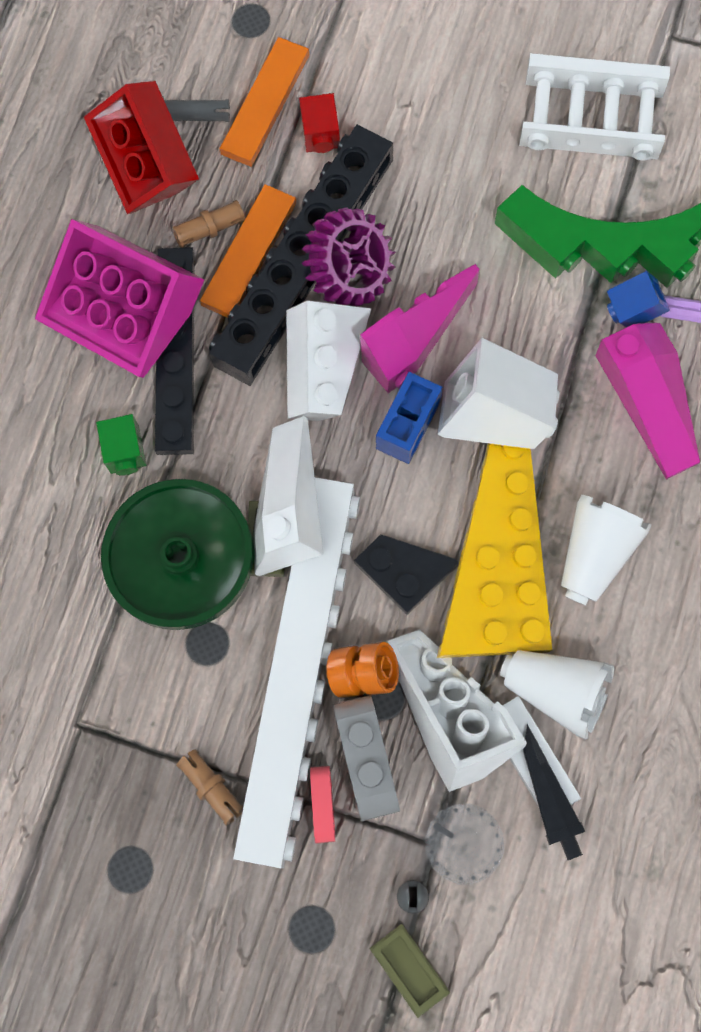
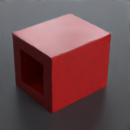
[299,93,340,153]

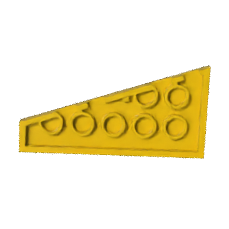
[437,443,553,658]

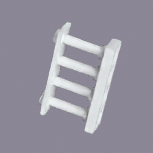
[519,53,670,161]

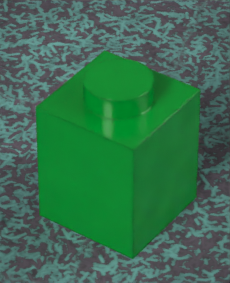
[96,414,147,476]

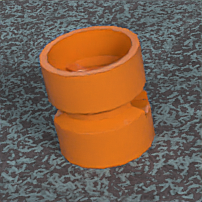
[326,642,399,698]

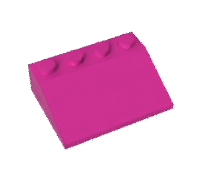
[35,219,205,378]

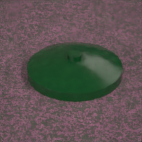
[101,479,254,630]

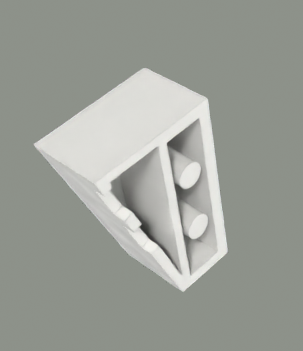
[286,301,371,421]

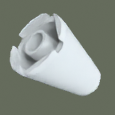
[561,495,651,606]
[500,650,614,740]

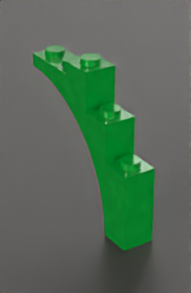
[495,185,701,288]

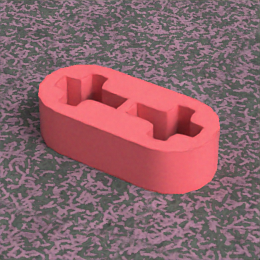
[310,766,336,843]

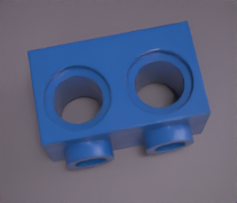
[376,372,443,464]

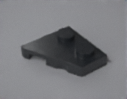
[354,535,459,615]

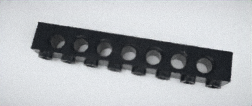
[209,124,393,386]

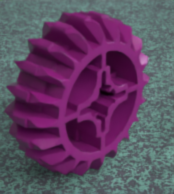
[302,208,396,307]

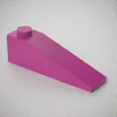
[360,264,480,394]
[595,323,700,480]

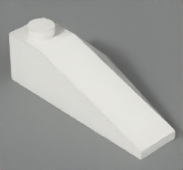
[252,416,324,576]
[386,630,527,792]

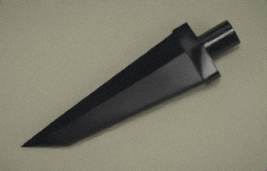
[523,724,585,860]

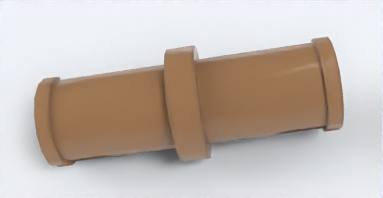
[172,200,245,248]
[176,749,244,826]

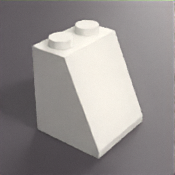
[438,338,560,449]

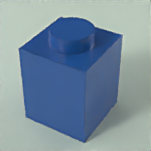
[607,271,670,327]

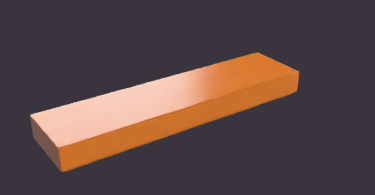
[219,37,310,167]
[200,184,297,318]

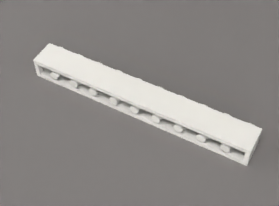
[233,477,360,868]

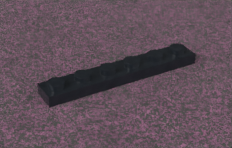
[155,247,195,455]

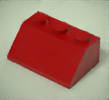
[84,81,199,214]

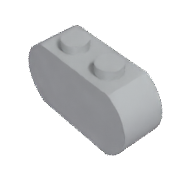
[333,695,400,822]

